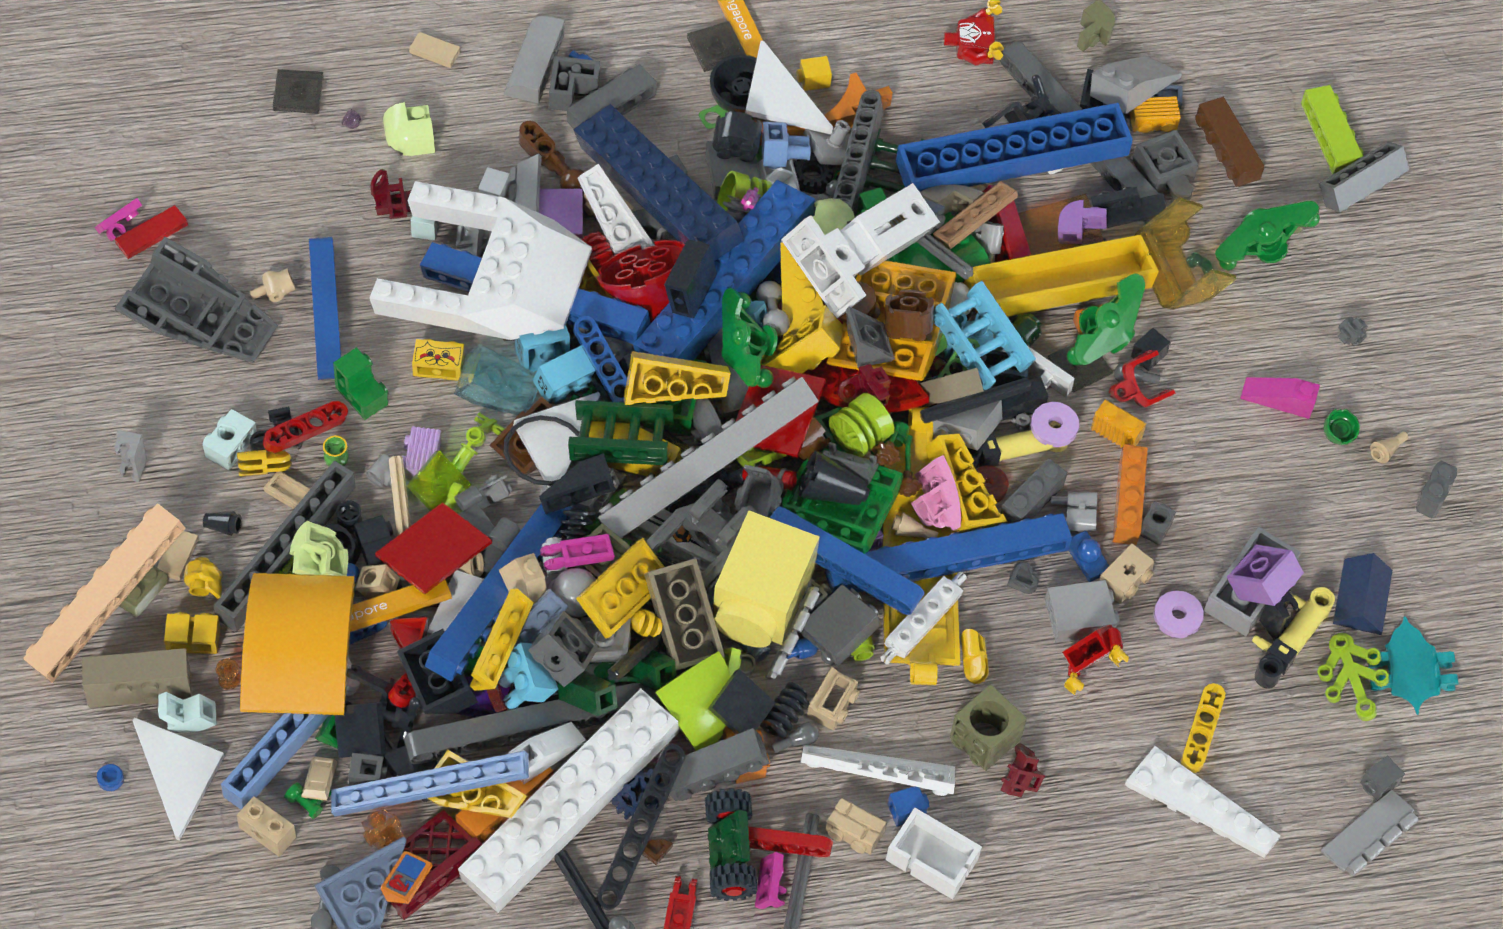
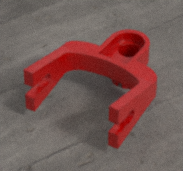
[1108,350,1176,407]

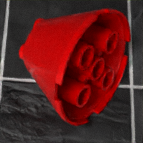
[597,240,685,324]

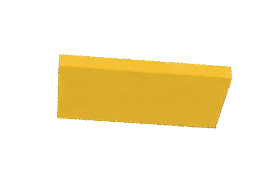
[576,538,664,639]

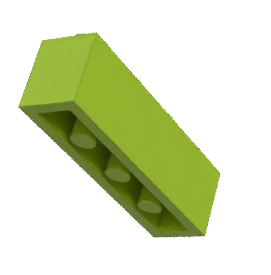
[1301,85,1364,175]

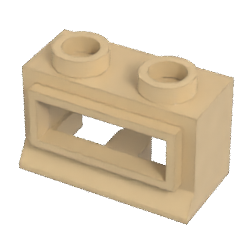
[807,667,860,731]

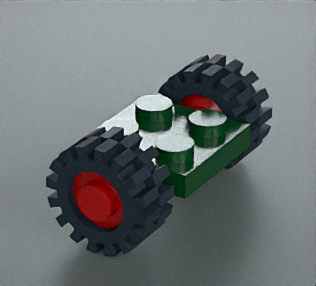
[705,788,758,901]

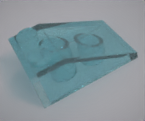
[454,344,538,415]

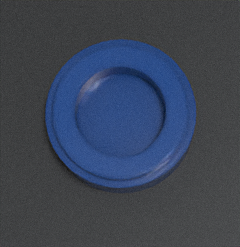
[97,764,124,791]

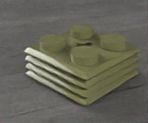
[119,566,168,617]

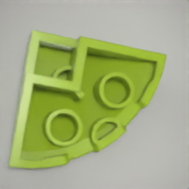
[655,651,731,751]

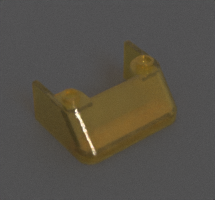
[1134,197,1237,310]

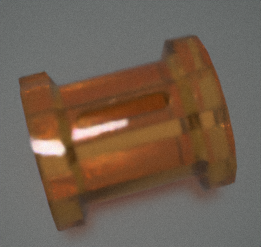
[216,658,240,690]

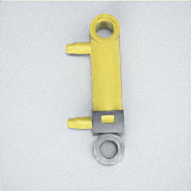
[967,421,1068,469]
[1252,587,1335,688]

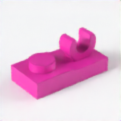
[94,198,142,241]
[755,852,787,910]

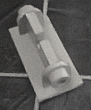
[475,474,512,509]

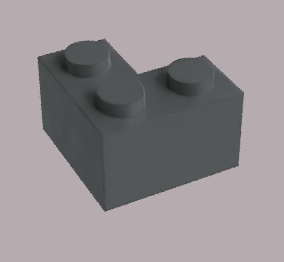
[549,56,600,111]

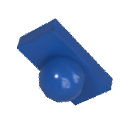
[1069,531,1109,582]

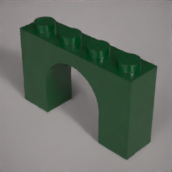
[557,644,677,716]

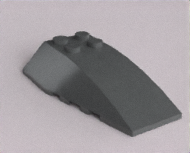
[115,237,278,363]

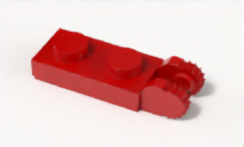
[663,876,698,929]

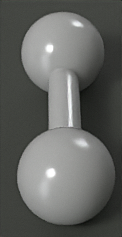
[756,281,790,337]

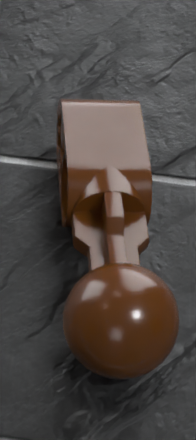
[519,121,585,195]

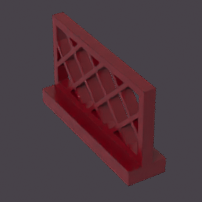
[389,810,482,920]

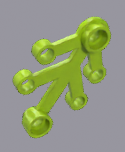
[1317,633,1389,721]

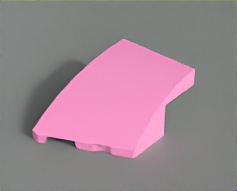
[911,455,961,530]

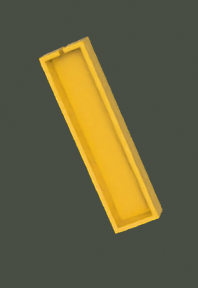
[964,235,1159,317]

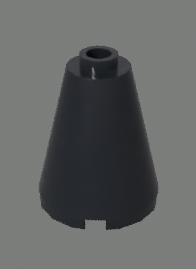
[798,451,870,505]

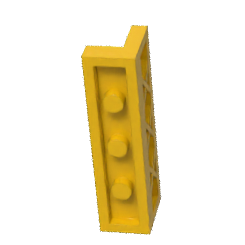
[470,588,534,691]

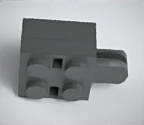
[1132,130,1199,203]
[528,611,599,687]

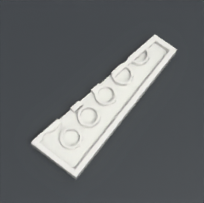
[578,164,655,255]
[801,745,955,796]
[1125,746,1280,858]

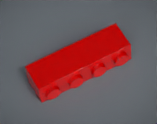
[982,185,1032,262]

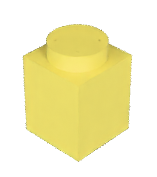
[713,511,819,648]

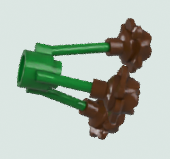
[872,421,923,497]

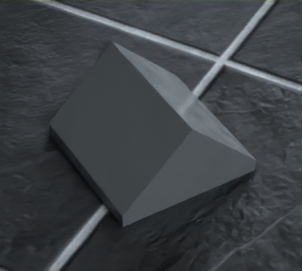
[846,306,895,368]

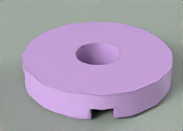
[1031,402,1079,447]
[1154,591,1204,638]

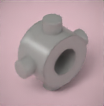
[1012,412,1031,432]

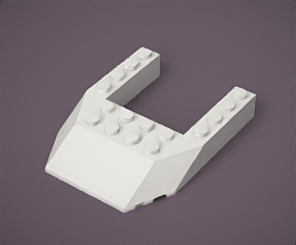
[370,181,592,340]

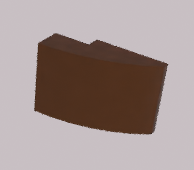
[489,396,553,475]

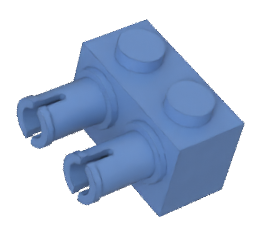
[762,122,810,169]

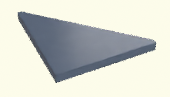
[315,837,406,929]

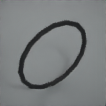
[503,415,579,486]

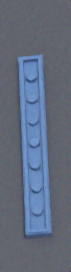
[331,751,529,816]

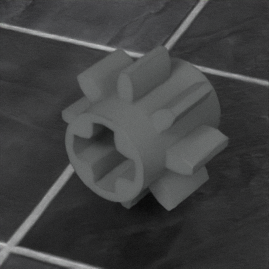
[1338,317,1368,346]

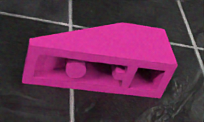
[1240,377,1320,419]

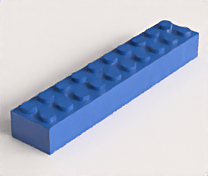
[896,103,1133,192]
[633,180,816,361]

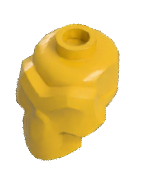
[184,557,223,599]

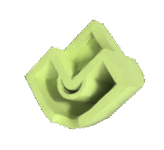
[383,102,435,156]
[812,198,855,235]
[290,521,348,576]

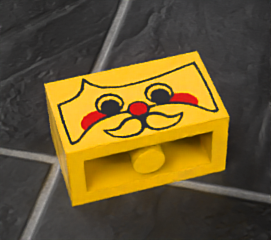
[412,339,465,381]

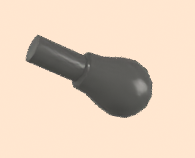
[1114,363,1161,384]
[771,722,819,753]

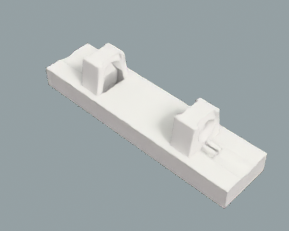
[993,334,1075,397]

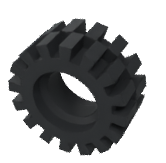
[793,152,833,194]

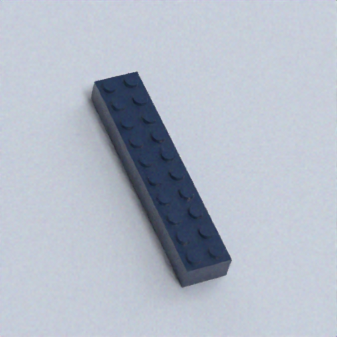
[573,104,744,261]

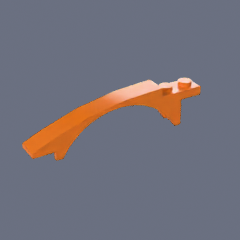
[753,73,893,146]

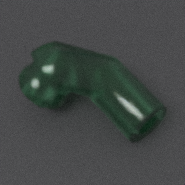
[1186,253,1217,282]

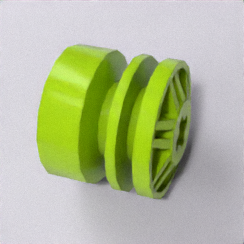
[717,170,772,213]
[829,393,895,458]

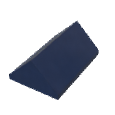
[1333,553,1393,635]

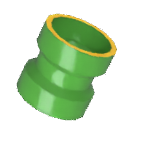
[323,435,349,466]

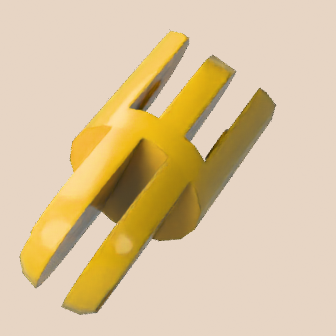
[237,450,292,477]
[631,608,663,637]
[961,629,989,684]

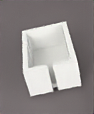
[886,808,982,899]

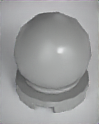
[545,568,596,618]

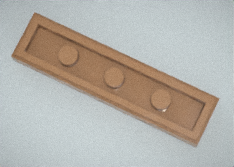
[933,181,1018,249]

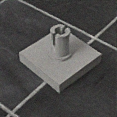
[804,120,850,165]
[581,617,632,663]

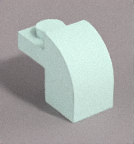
[158,692,216,733]

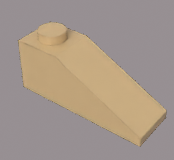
[499,553,546,605]

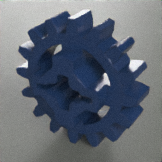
[611,769,665,823]

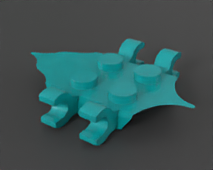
[1368,616,1459,715]

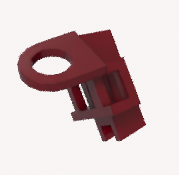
[370,169,411,219]
[838,364,890,407]
[1000,743,1045,797]

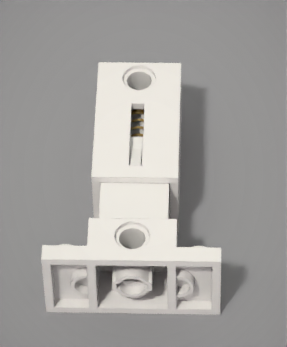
[781,183,940,318]

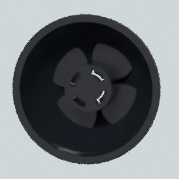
[710,55,757,113]

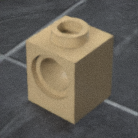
[356,565,400,600]

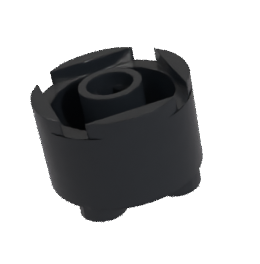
[712,112,762,162]

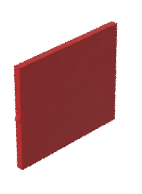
[736,365,826,457]
[375,502,492,594]

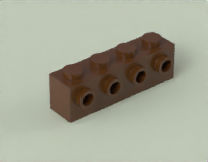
[1195,96,1265,187]

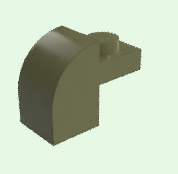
[1077,0,1115,51]

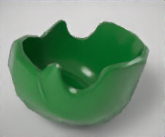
[1323,409,1360,445]

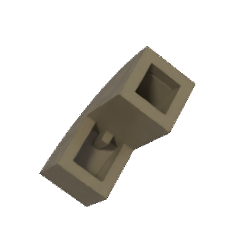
[920,185,984,215]
[918,368,984,407]

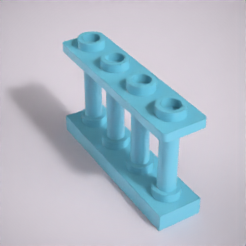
[933,281,1036,390]

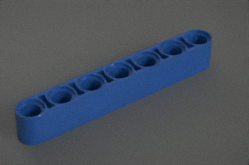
[309,237,341,380]
[770,507,924,615]

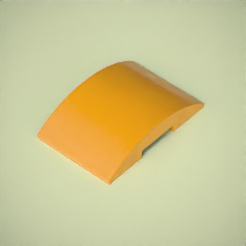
[827,261,956,381]
[240,573,355,715]

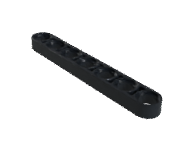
[596,744,685,910]

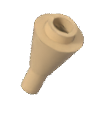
[1370,431,1409,464]
[892,512,938,539]

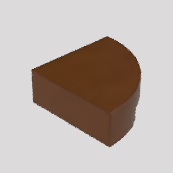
[636,839,673,866]

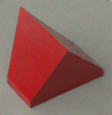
[390,617,428,649]

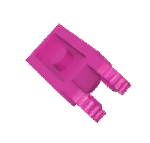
[540,534,615,571]

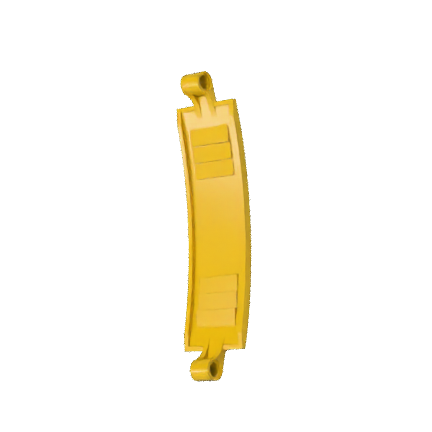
[882,407,960,685]

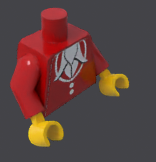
[943,0,1004,66]
[1062,624,1129,695]

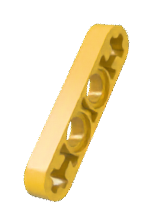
[1181,683,1226,773]

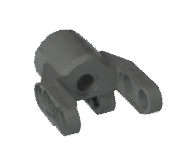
[646,479,757,590]

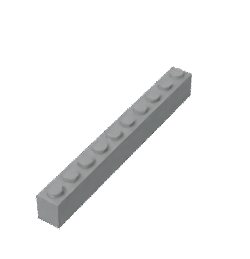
[597,376,819,538]

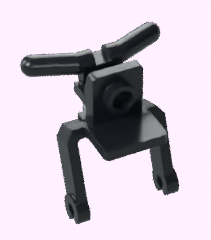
[982,74,1062,128]
[345,665,420,749]

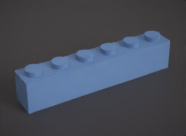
[221,713,329,810]

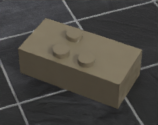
[644,558,725,670]
[82,648,192,708]

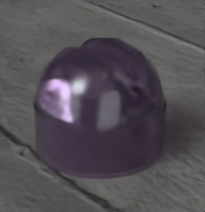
[341,108,361,129]

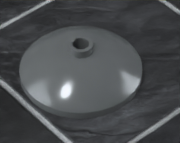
[692,398,724,445]

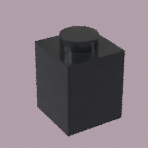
[1131,328,1171,371]

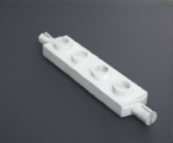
[880,572,967,664]

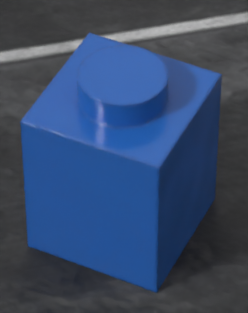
[887,786,930,827]

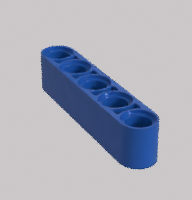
[573,316,627,403]

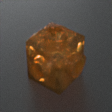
[361,809,404,849]

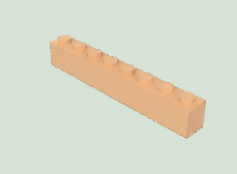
[23,503,186,683]

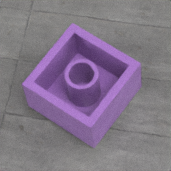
[1227,545,1304,606]

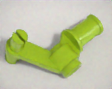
[450,412,505,473]

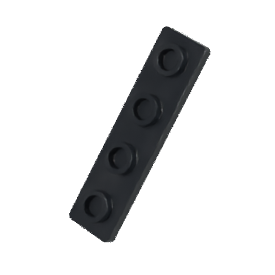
[1083,187,1167,233]
[667,467,744,513]

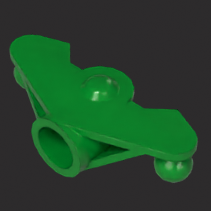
[1215,201,1320,271]
[1067,274,1145,365]
[722,288,778,388]

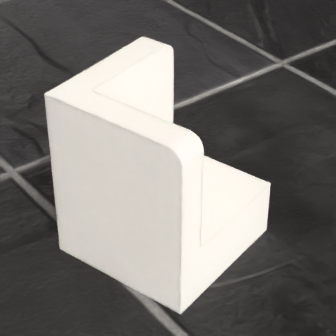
[479,167,510,198]

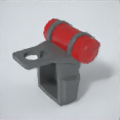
[734,463,797,518]

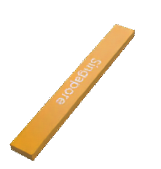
[717,0,763,58]
[350,580,452,632]

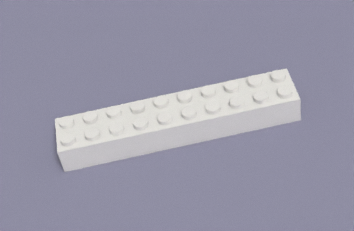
[458,689,679,913]

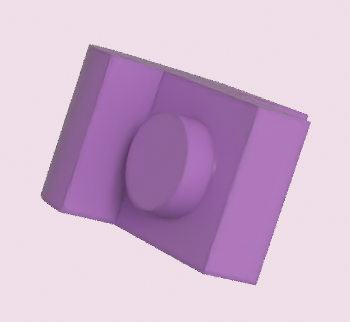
[1058,200,1107,244]

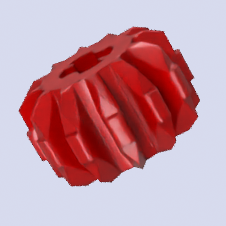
[581,232,614,272]

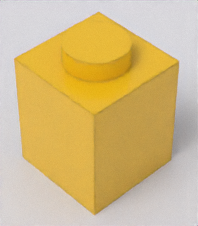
[796,56,832,91]

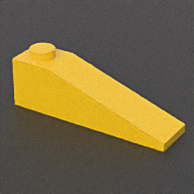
[427,750,527,818]

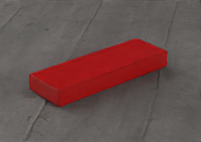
[115,205,188,259]

